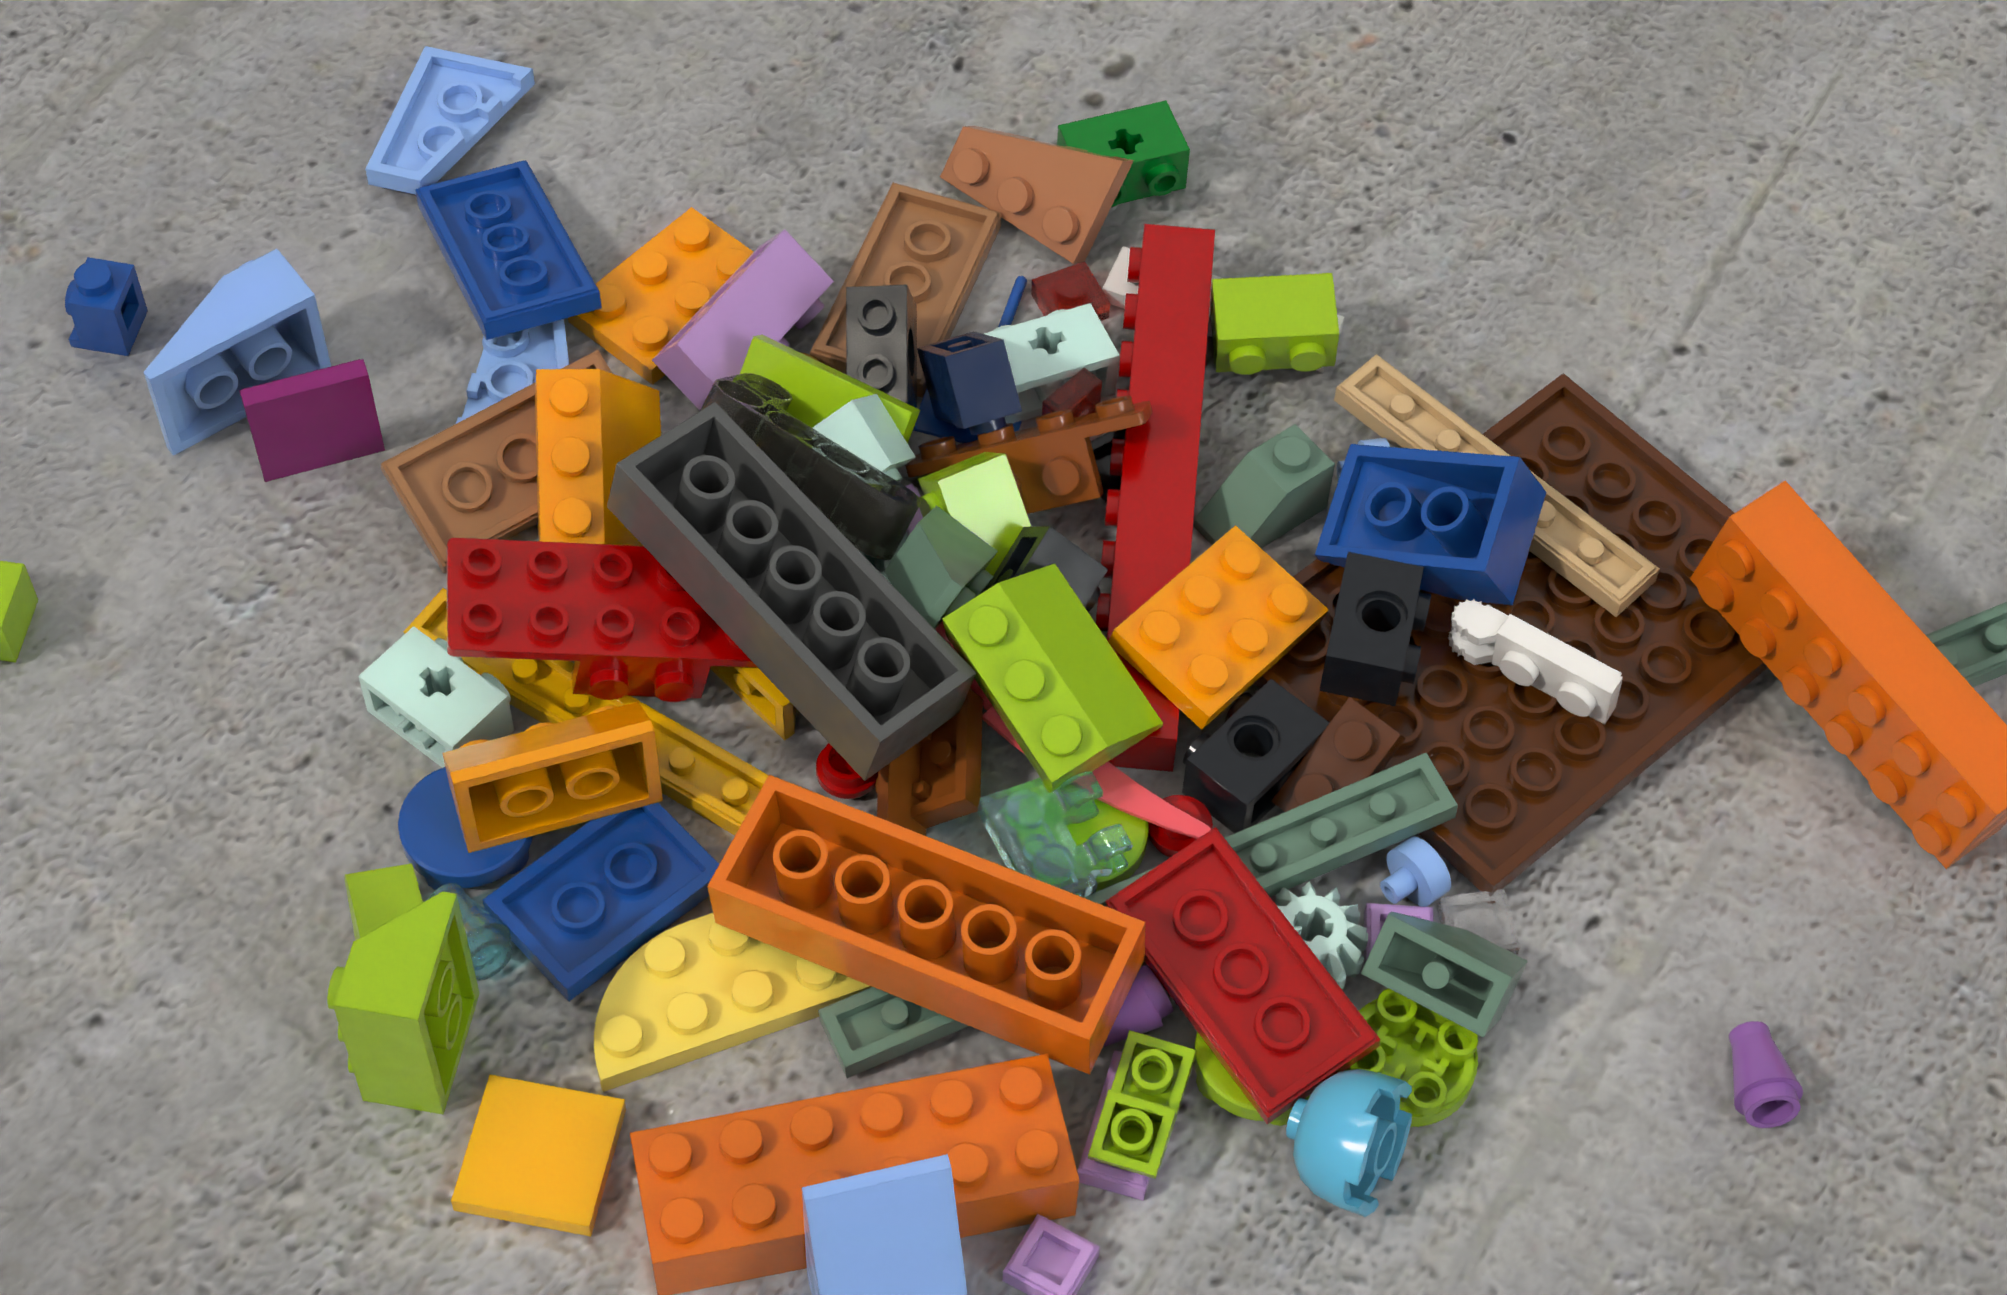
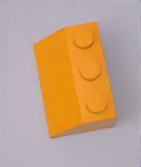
[535,369,661,546]
[442,702,663,853]

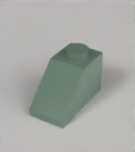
[1194,424,1335,549]
[1361,911,1528,1037]

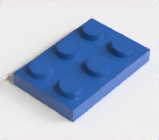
[482,803,719,1002]

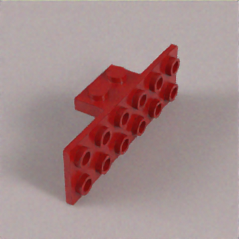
[446,538,758,702]

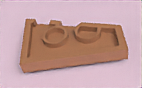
[940,126,1134,264]

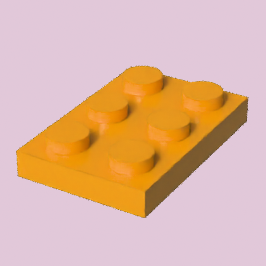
[568,207,753,385]
[1108,525,1329,730]

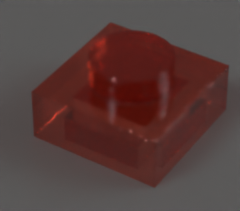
[1031,261,1110,321]
[1042,368,1102,418]

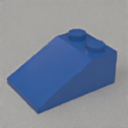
[1315,444,1547,605]

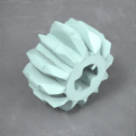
[1275,881,1368,989]

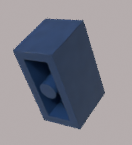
[917,331,1022,435]

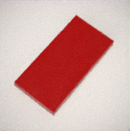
[1105,827,1381,1124]

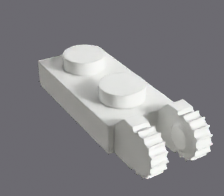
[1449,599,1623,725]

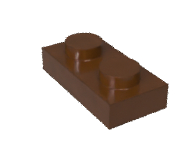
[1271,697,1406,812]

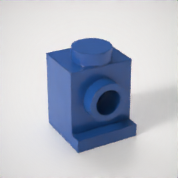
[65,257,148,356]

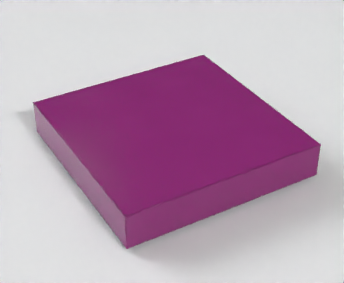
[239,359,385,482]

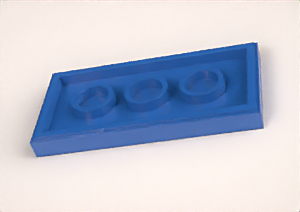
[415,160,602,340]

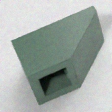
[884,506,998,629]

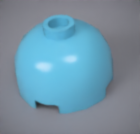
[1286,1069,1412,1217]

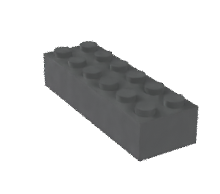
[607,402,976,781]

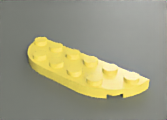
[594,913,872,1092]

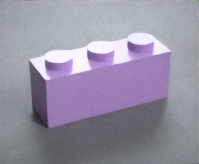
[652,229,834,411]

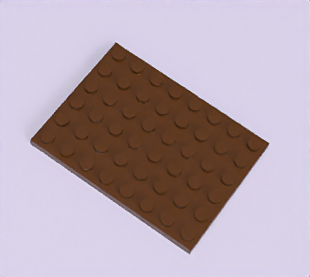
[1253,373,1768,899]

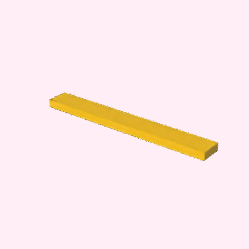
[403,588,768,835]

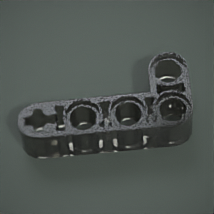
[700,373,921,560]

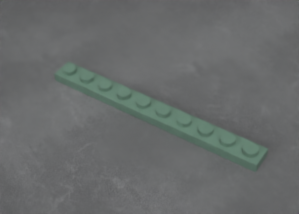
[818,753,1458,1078]

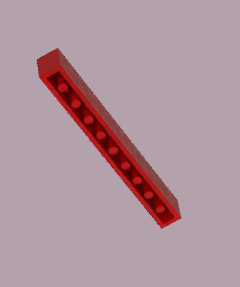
[1096,224,1215,772]

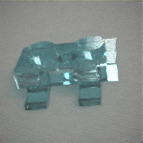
[977,771,1133,898]

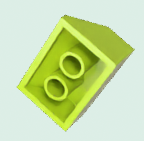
[942,564,1163,797]
[327,891,480,1115]

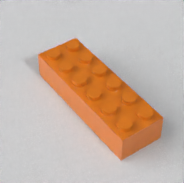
[1690,481,2007,869]
[707,775,1146,1075]
[630,1053,1079,1295]

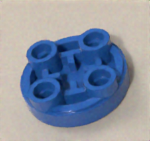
[398,767,533,892]

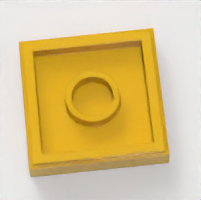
[451,1074,626,1237]

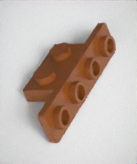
[905,396,1152,514]
[875,689,983,836]

